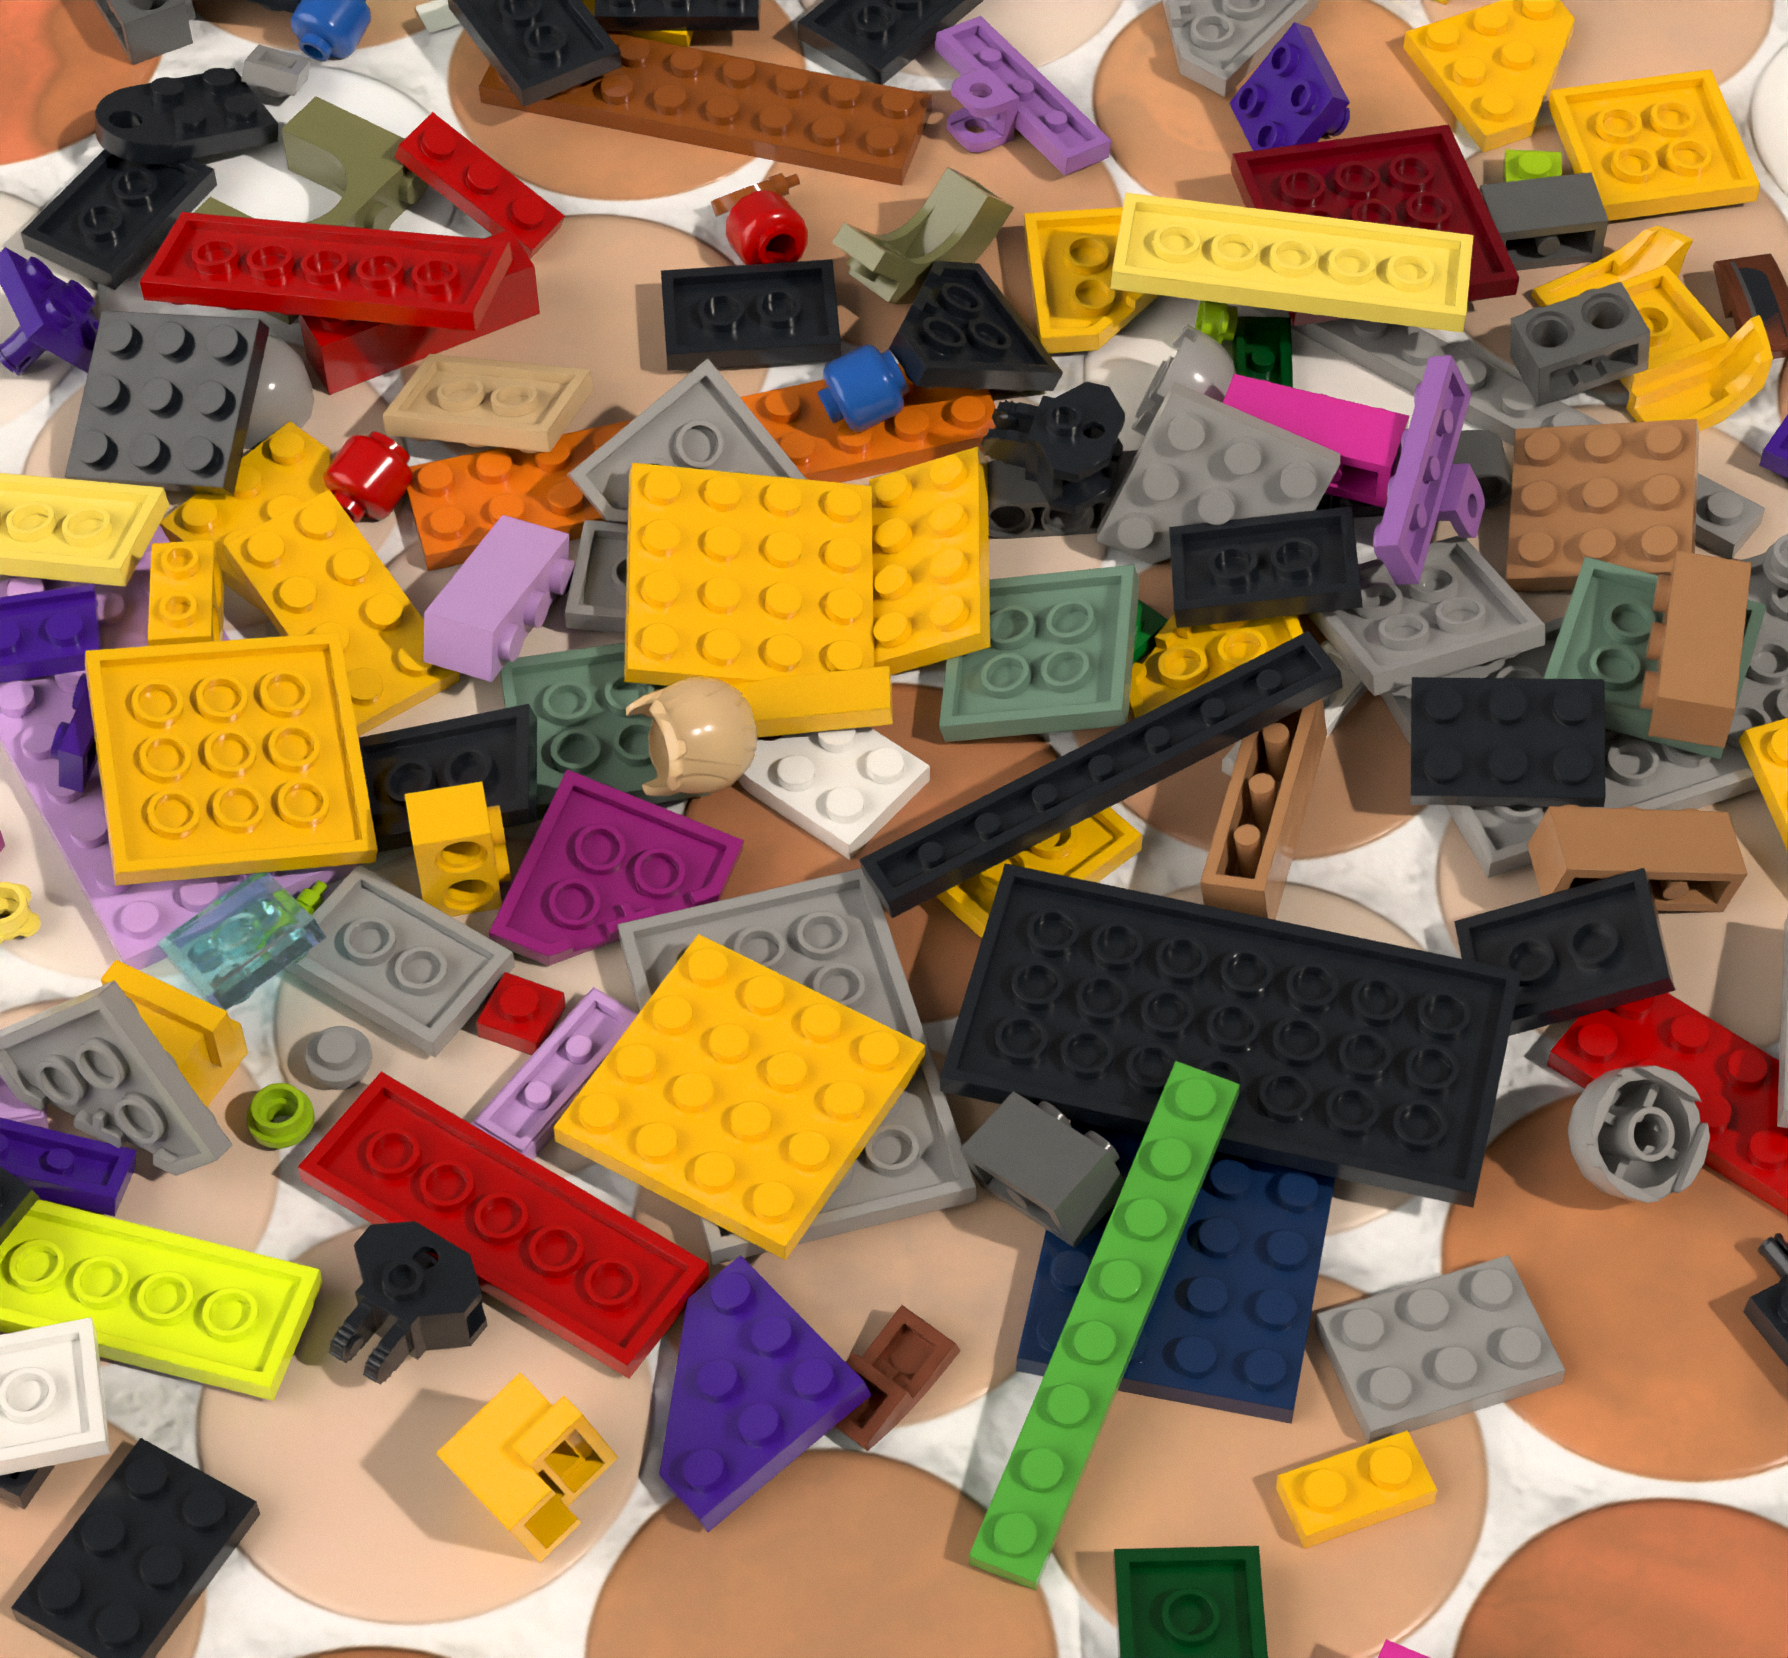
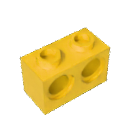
[148,540,224,646]
[405,781,511,917]

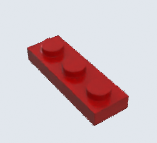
[394,112,565,259]

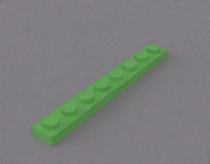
[969,1061,1240,1590]

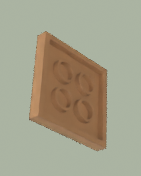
[1506,419,1699,592]

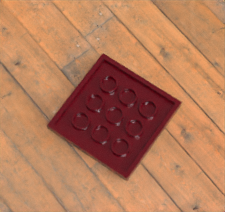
[1230,124,1519,326]

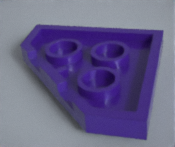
[659,1255,871,1532]

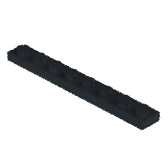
[859,631,1343,918]

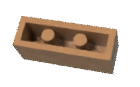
[1640,551,1752,748]
[1527,805,1748,912]

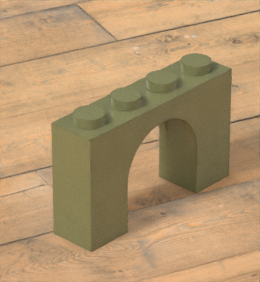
[194,96,428,325]

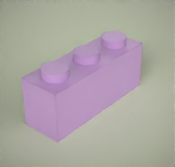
[424,515,575,682]

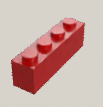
[299,229,540,395]

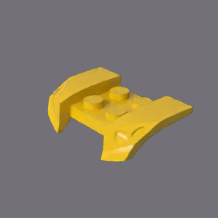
[1531,225,1773,432]

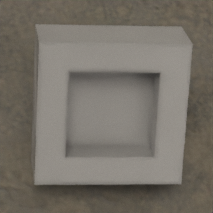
[241,44,311,97]

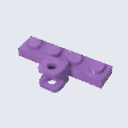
[935,16,1112,176]
[1373,355,1485,585]

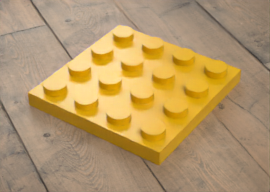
[624,463,874,686]
[85,632,378,886]
[553,934,925,1260]

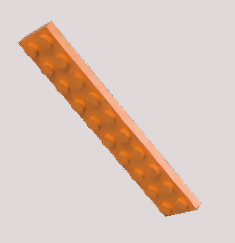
[406,363,998,571]

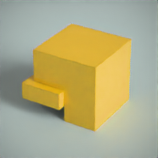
[101,960,248,1107]
[436,1372,619,1563]

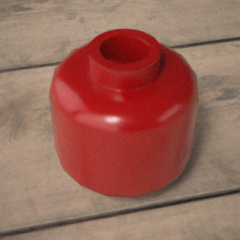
[725,190,808,265]
[323,431,413,523]

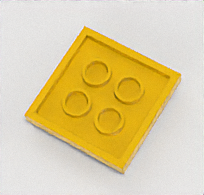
[1548,69,1760,221]

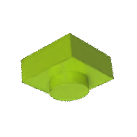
[1503,149,1562,182]

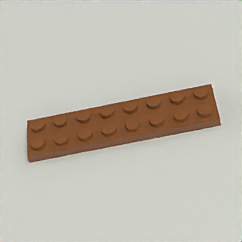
[479,31,932,186]

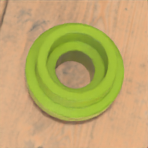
[246,1083,315,1148]

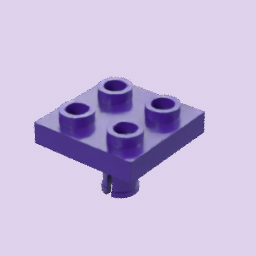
[1229,22,1350,151]
[0,247,99,376]

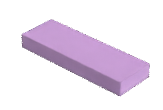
[471,987,638,1160]

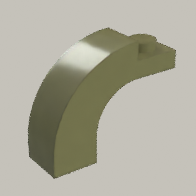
[832,167,1014,305]

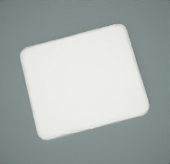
[416,0,461,33]

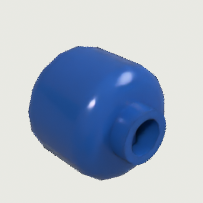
[290,0,371,62]
[817,344,910,433]

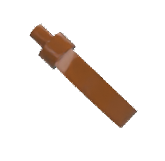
[711,173,800,217]

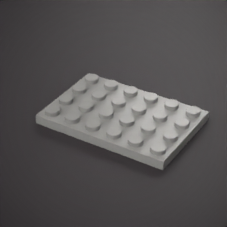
[617,868,976,1265]

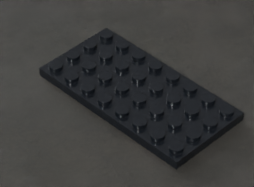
[940,863,1522,1208]

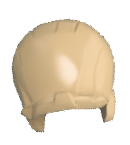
[626,676,758,796]

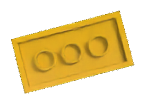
[869,446,990,675]
[224,489,460,737]

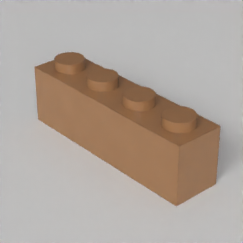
[1200,698,1327,920]

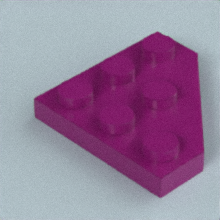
[489,769,744,966]

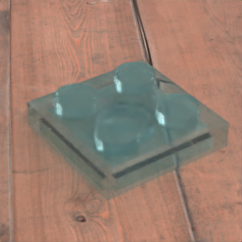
[157,872,326,1010]

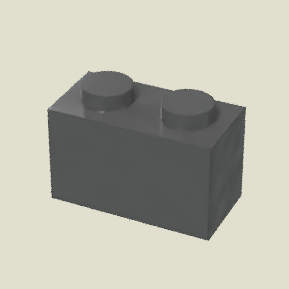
[1479,172,1608,271]
[959,1091,1125,1248]

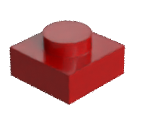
[476,972,566,1056]

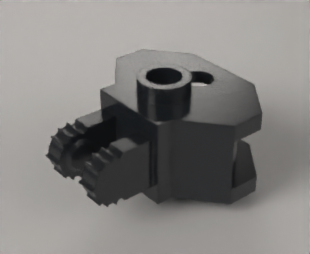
[980,382,1125,515]
[328,1221,488,1385]

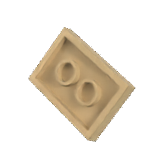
[382,354,594,453]

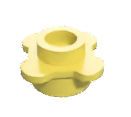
[0,882,41,945]

